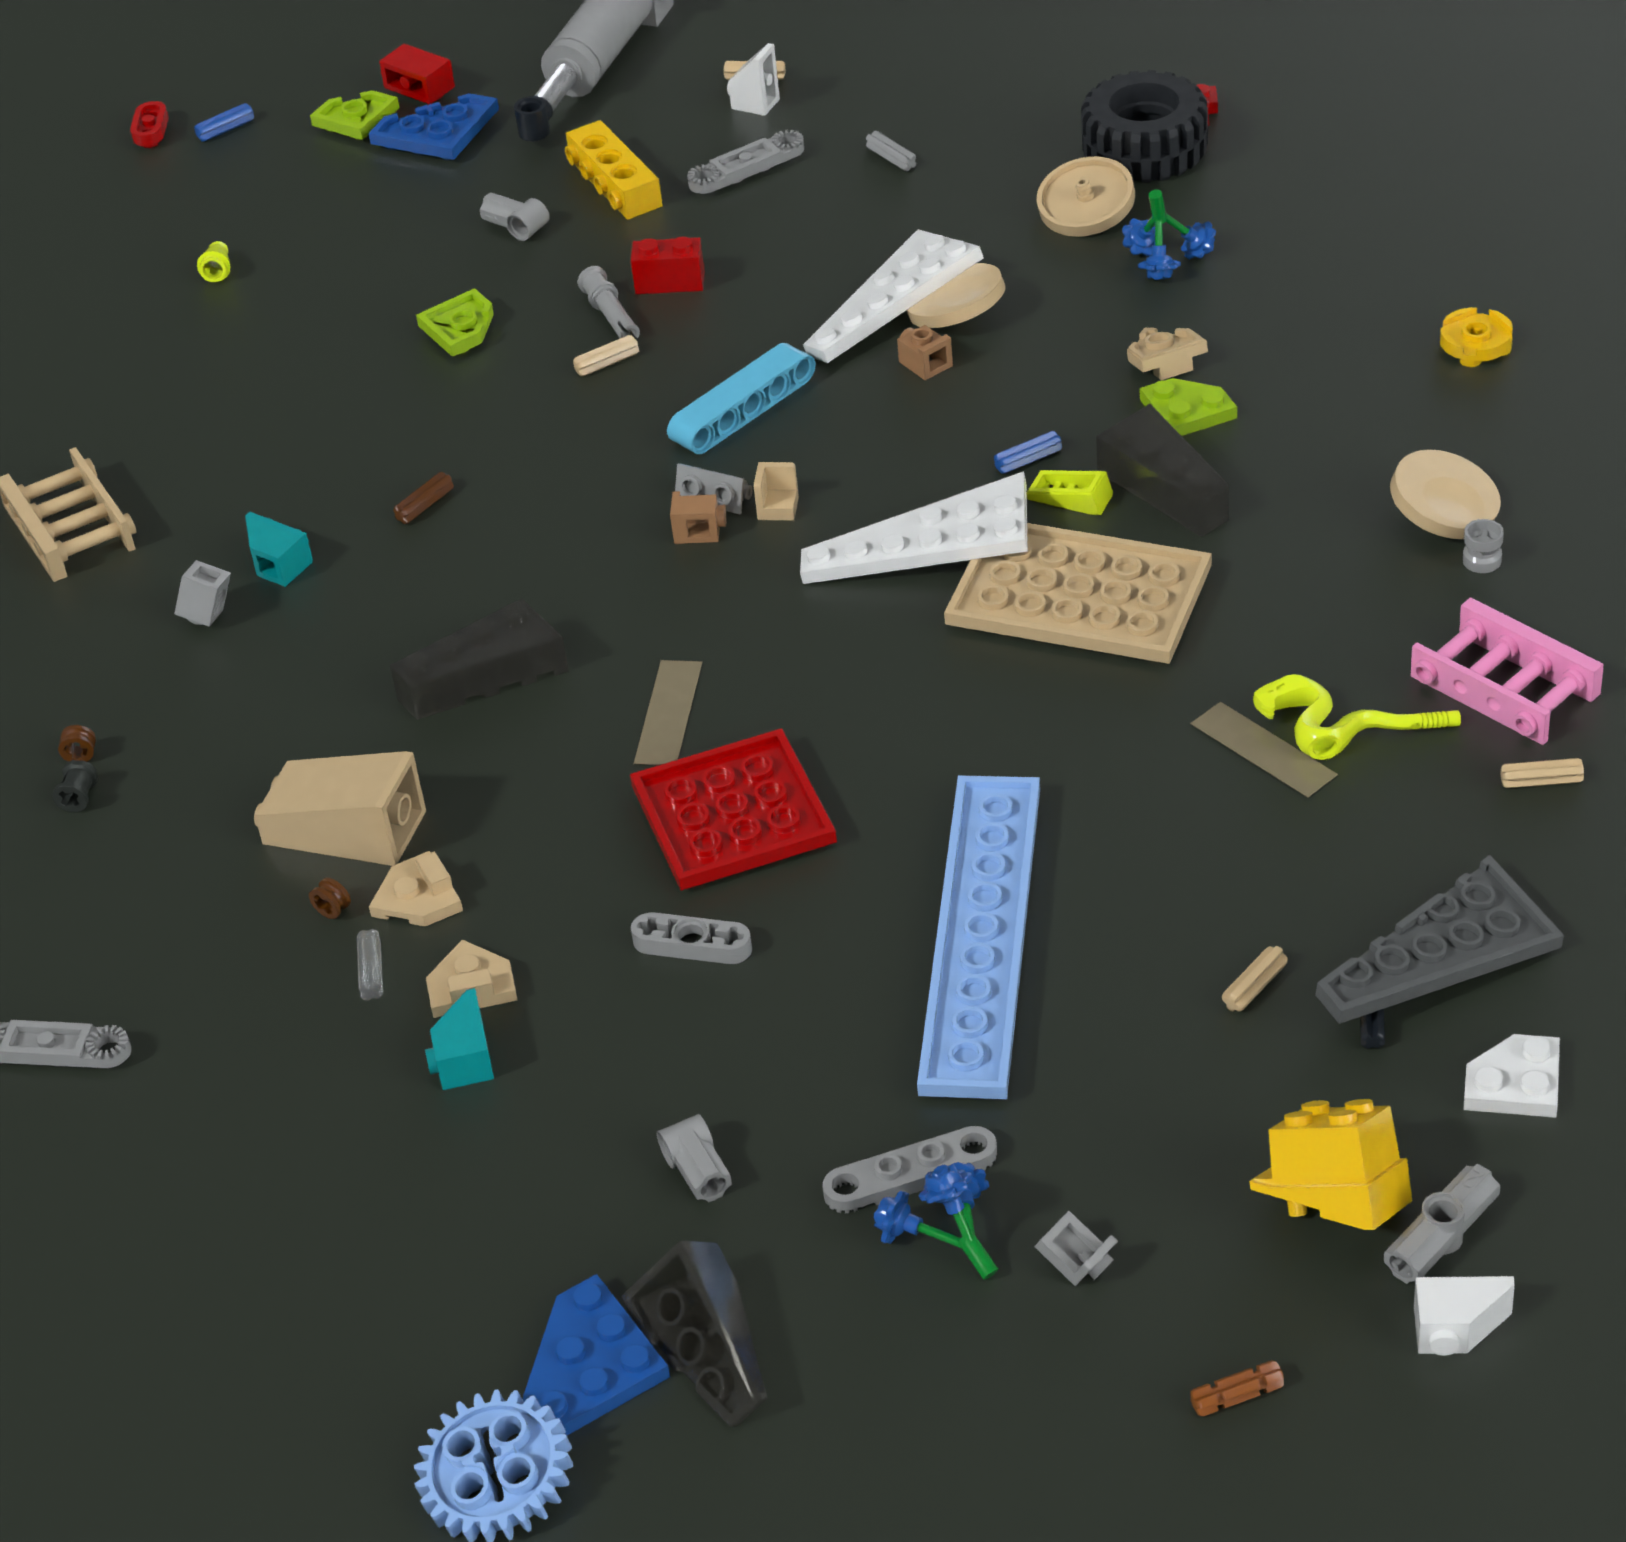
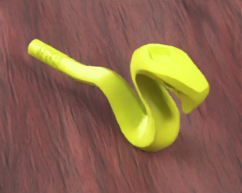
[1253,674,1461,760]

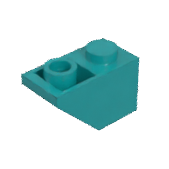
[245,512,313,587]

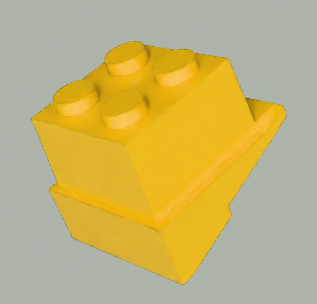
[1249,1099,1412,1230]

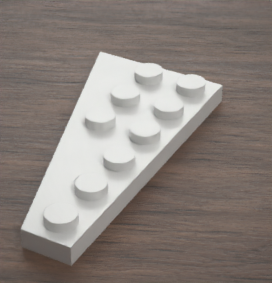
[803,229,983,363]
[800,471,1028,584]

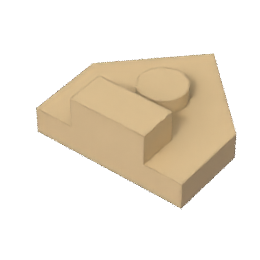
[1127,328,1208,380]
[369,851,463,926]
[426,940,517,1018]

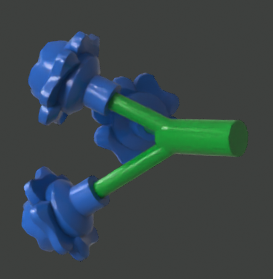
[1122,189,1216,280]
[874,1162,999,1280]

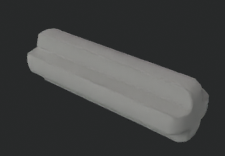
[866,131,917,171]

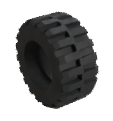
[1081,70,1208,183]

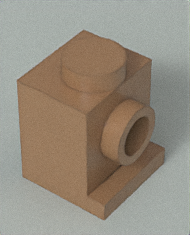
[897,325,953,380]
[670,491,726,544]

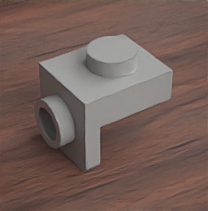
[1034,1211,1118,1286]

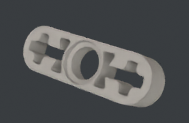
[631,912,752,964]

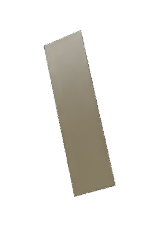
[633,660,702,765]
[1190,701,1338,797]

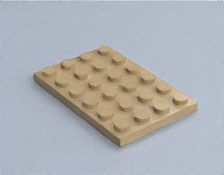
[944,523,1212,664]

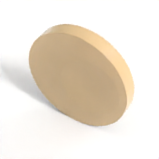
[1037,156,1135,237]
[907,263,1005,328]
[1390,450,1501,539]

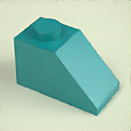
[425,988,494,1090]

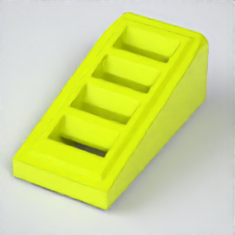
[1027,470,1113,515]

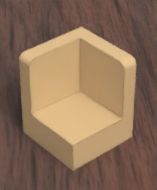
[754,462,799,521]

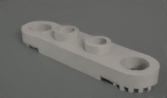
[687,130,804,194]
[0,1020,132,1068]
[822,1126,997,1214]

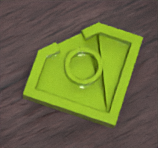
[310,90,400,140]
[416,288,494,357]
[1140,378,1237,439]

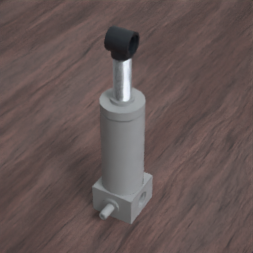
[514,0,674,141]

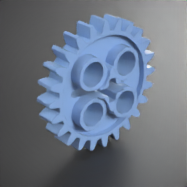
[414,1390,573,1542]

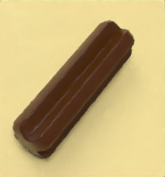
[393,472,454,524]

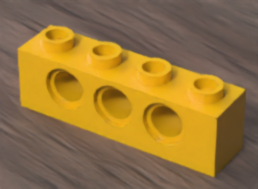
[565,120,663,220]

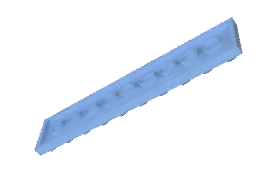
[917,775,1040,1099]

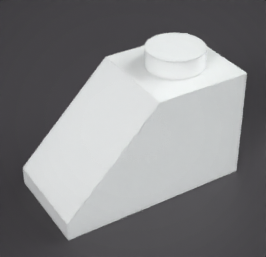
[727,43,780,116]
[1414,1276,1515,1356]

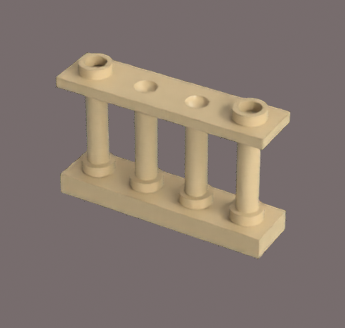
[0,447,136,582]

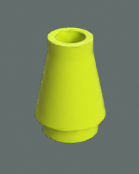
[197,241,230,282]

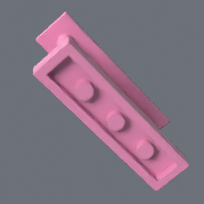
[1411,597,1604,745]

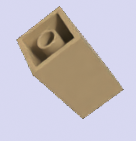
[254,751,426,866]

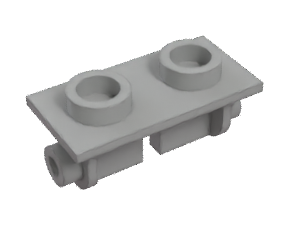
[675,463,753,514]

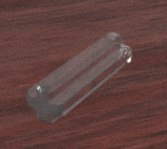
[357,929,383,1001]

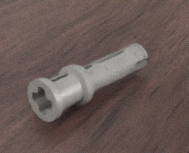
[577,266,640,339]

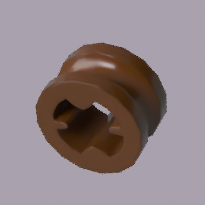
[58,725,96,762]
[309,877,351,919]

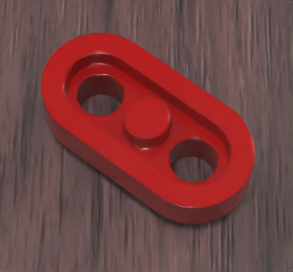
[130,101,169,148]

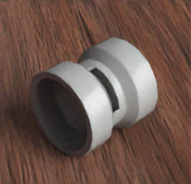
[1463,519,1504,573]

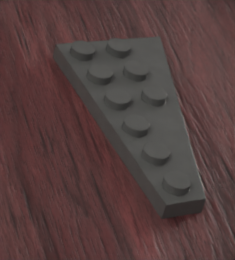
[1315,855,1564,1024]

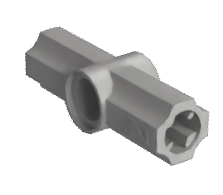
[1384,1164,1500,1284]

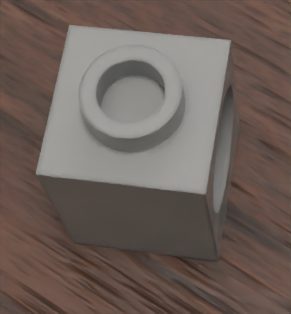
[174,560,231,627]

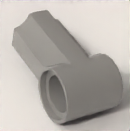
[480,192,549,241]
[657,1114,732,1202]

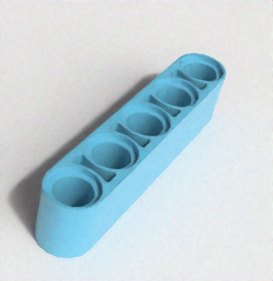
[667,343,816,454]

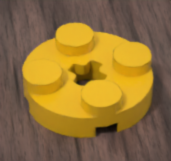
[1440,307,1513,367]

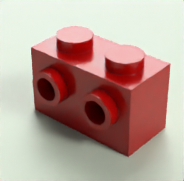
[379,44,455,104]
[631,237,705,294]

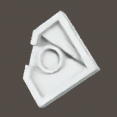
[1464,1034,1560,1117]

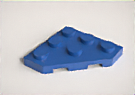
[368,93,499,160]
[522,1274,670,1436]

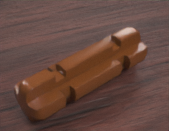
[1190,1360,1284,1416]

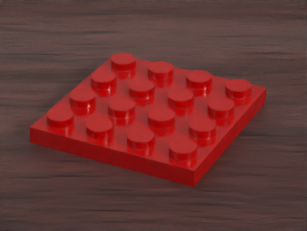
[630,728,837,890]

